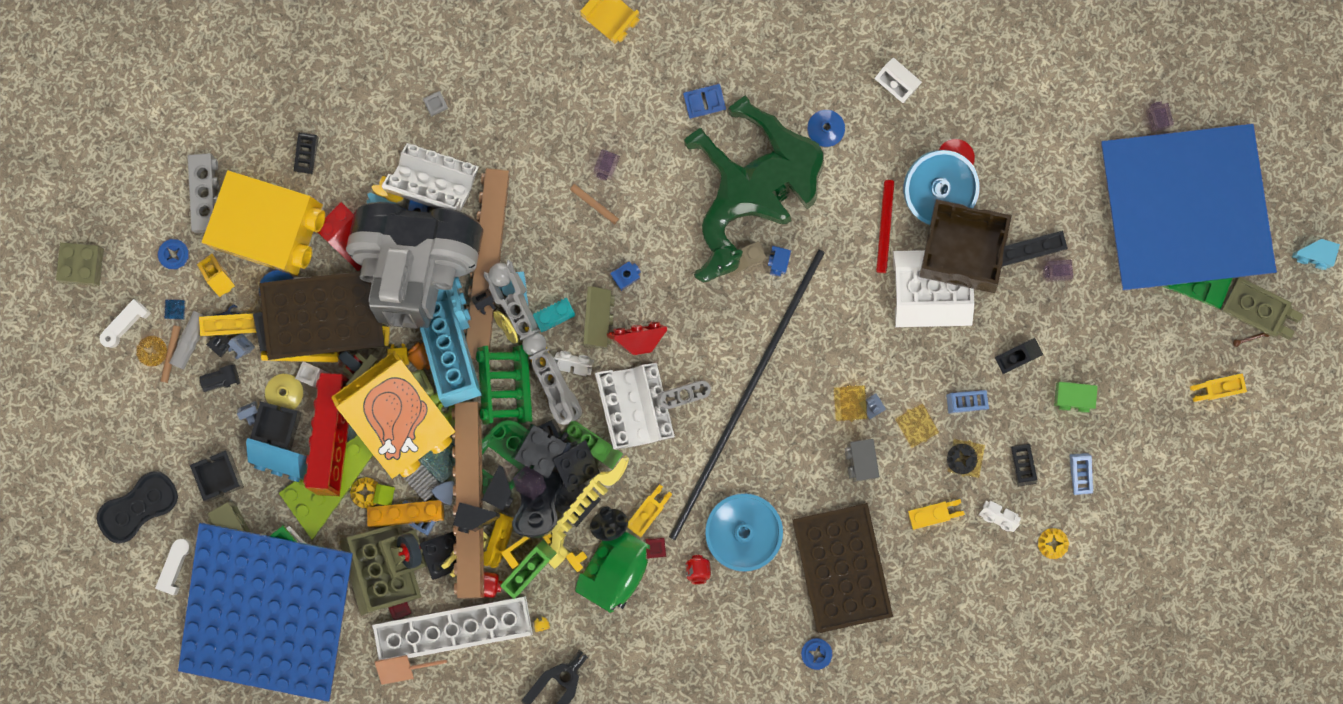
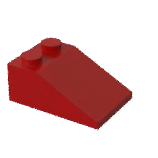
[317,202,362,271]

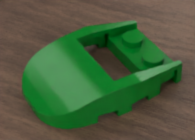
[482,420,529,494]

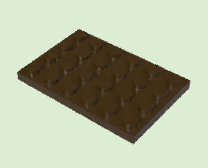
[259,271,385,360]
[792,503,893,634]

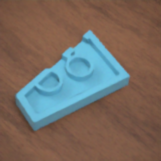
[449,277,471,330]

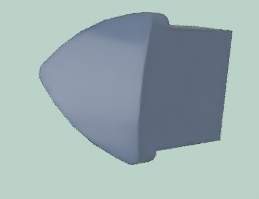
[431,481,454,505]

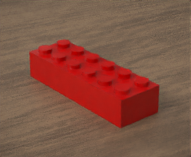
[304,373,349,497]

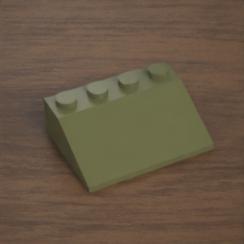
[339,525,421,616]

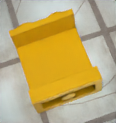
[580,0,640,44]
[501,533,552,569]

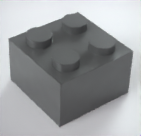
[845,439,880,482]

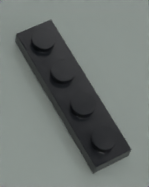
[1002,231,1068,267]

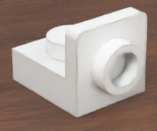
[295,362,330,388]

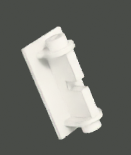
[554,351,594,376]
[979,500,1021,532]

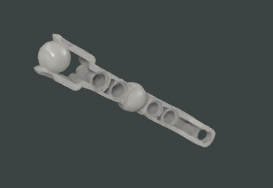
[484,260,582,425]

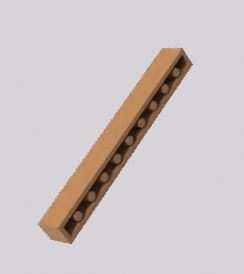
[464,168,510,360]
[452,402,484,599]

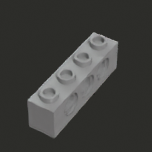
[188,153,219,233]

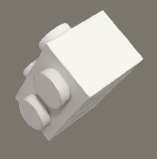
[874,57,922,103]

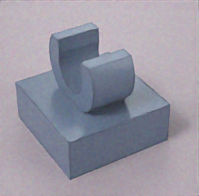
[228,334,255,359]
[859,393,886,420]
[237,401,258,425]

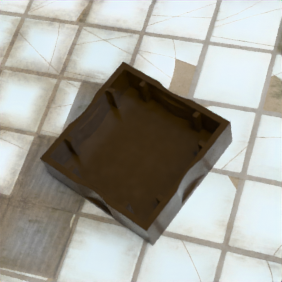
[919,199,1012,293]

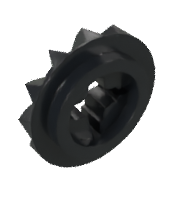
[947,444,978,474]

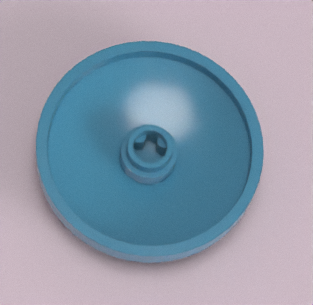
[903,150,979,225]
[705,494,783,572]

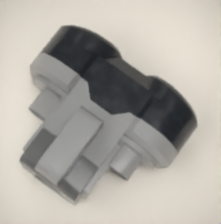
[346,202,484,329]

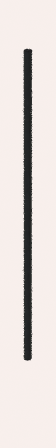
[669,249,825,541]

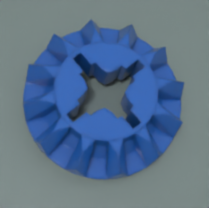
[158,239,189,270]
[801,638,832,670]

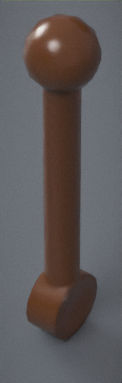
[1233,332,1270,347]

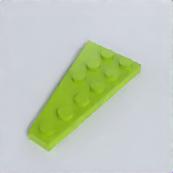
[279,435,374,540]

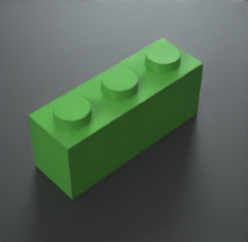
[500,540,557,599]

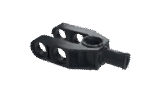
[521,650,589,704]

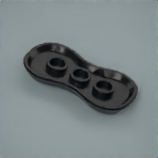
[96,471,178,544]
[512,471,563,538]

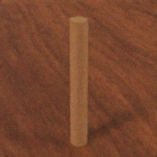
[570,184,619,225]
[160,325,181,383]

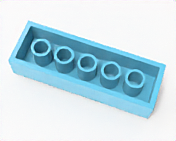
[420,289,481,407]

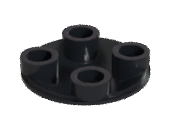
[589,507,628,541]

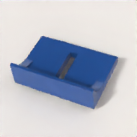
[683,84,726,119]

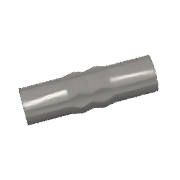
[169,311,205,370]

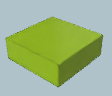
[373,484,395,505]

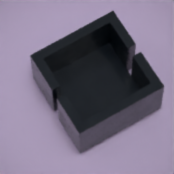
[250,401,302,450]
[511,424,567,478]
[190,450,244,502]

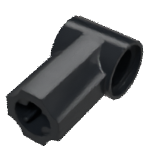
[199,364,241,393]

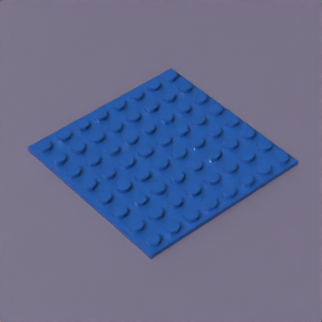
[1101,124,1277,291]
[178,523,353,702]

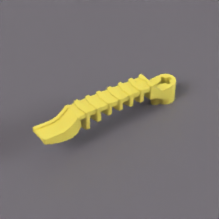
[549,455,629,569]

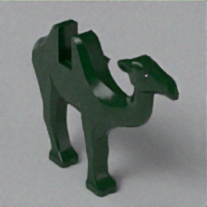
[684,95,824,283]

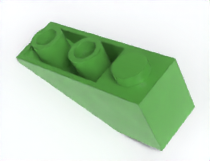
[562,421,623,469]

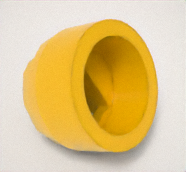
[534,616,550,632]

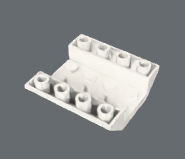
[382,143,479,211]
[893,250,974,327]
[595,363,675,450]

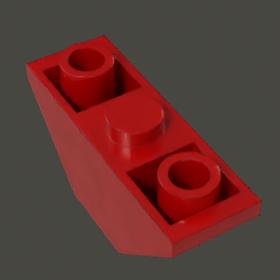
[607,322,667,355]

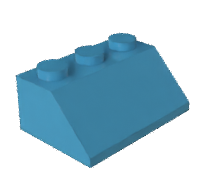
[246,438,308,482]

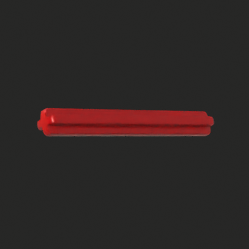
[876,180,895,274]

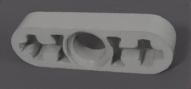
[657,381,711,409]

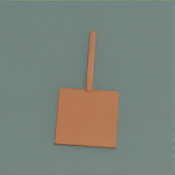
[374,655,447,685]

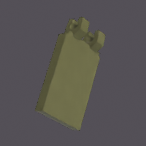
[1222,277,1303,340]

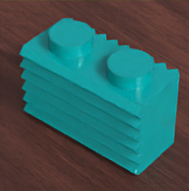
[533,298,576,333]

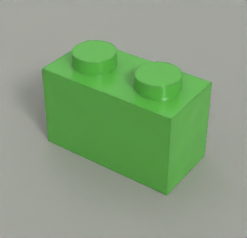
[1054,382,1098,413]

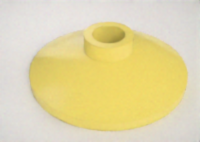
[493,310,518,344]
[265,374,303,412]

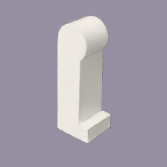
[100,299,151,348]
[155,539,192,595]

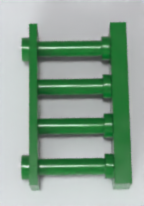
[476,345,533,425]

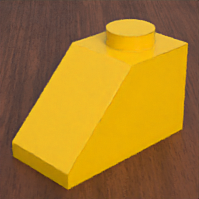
[197,253,235,297]

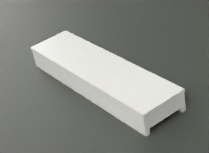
[372,596,533,660]

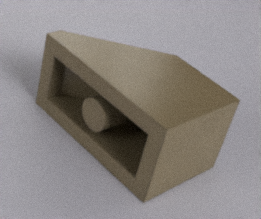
[730,241,767,277]

